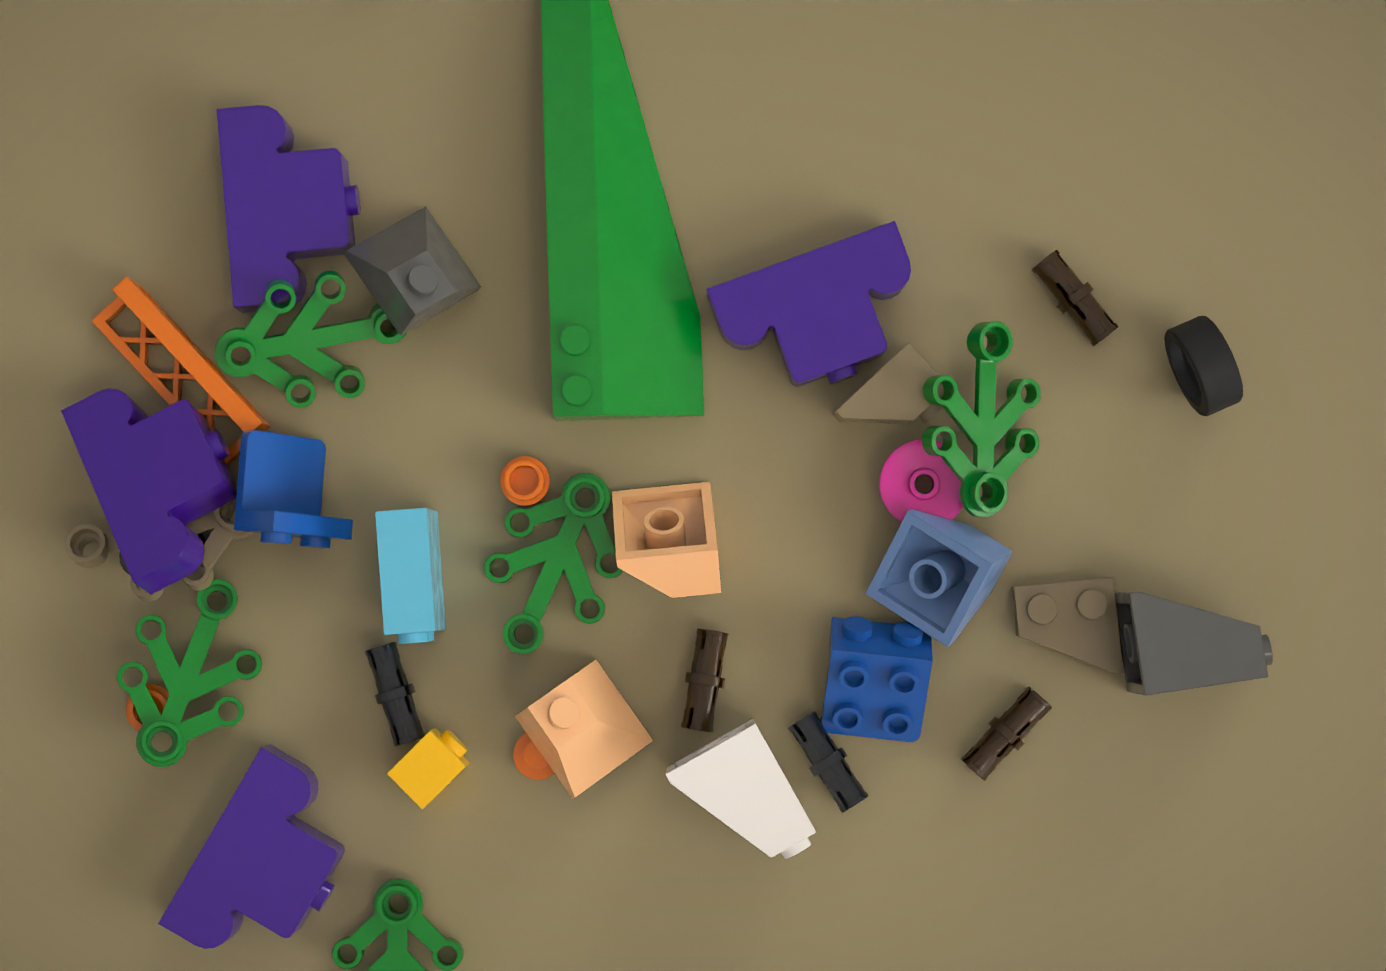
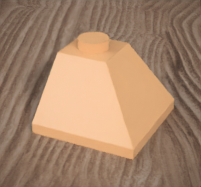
[612,482,722,598]
[515,660,653,799]

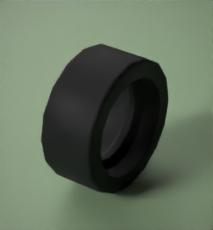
[1164,316,1243,417]

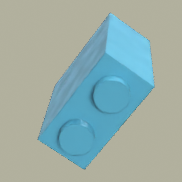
[375,508,446,644]

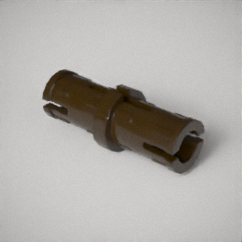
[1032,250,1119,347]
[681,628,728,732]
[961,686,1052,781]

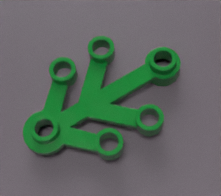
[215,270,407,408]
[921,321,1041,517]
[484,473,623,654]
[117,579,262,767]
[332,878,464,971]

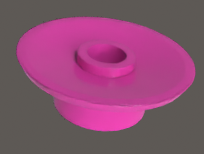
[880,439,963,522]

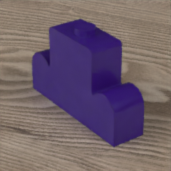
[217,105,361,313]
[707,221,911,387]
[61,388,237,595]
[158,744,345,949]

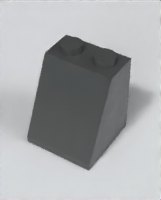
[1115,592,1273,696]

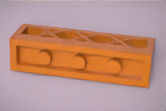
[92,276,271,466]

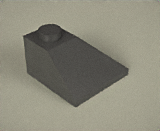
[344,206,481,336]

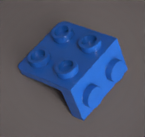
[234,430,353,548]
[821,616,933,742]

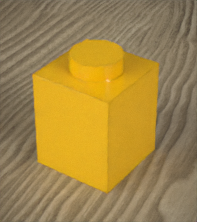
[387,728,470,810]

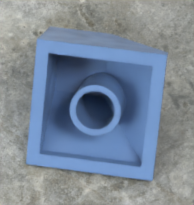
[865,509,1013,647]

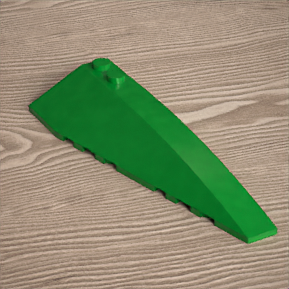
[541,0,704,421]

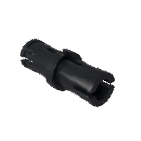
[365,641,425,747]
[788,711,869,813]

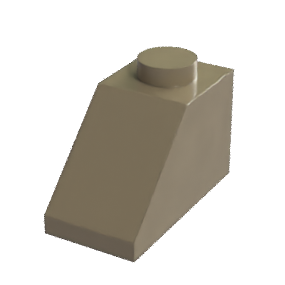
[833,343,944,424]

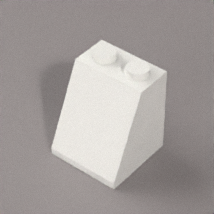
[665,719,816,859]

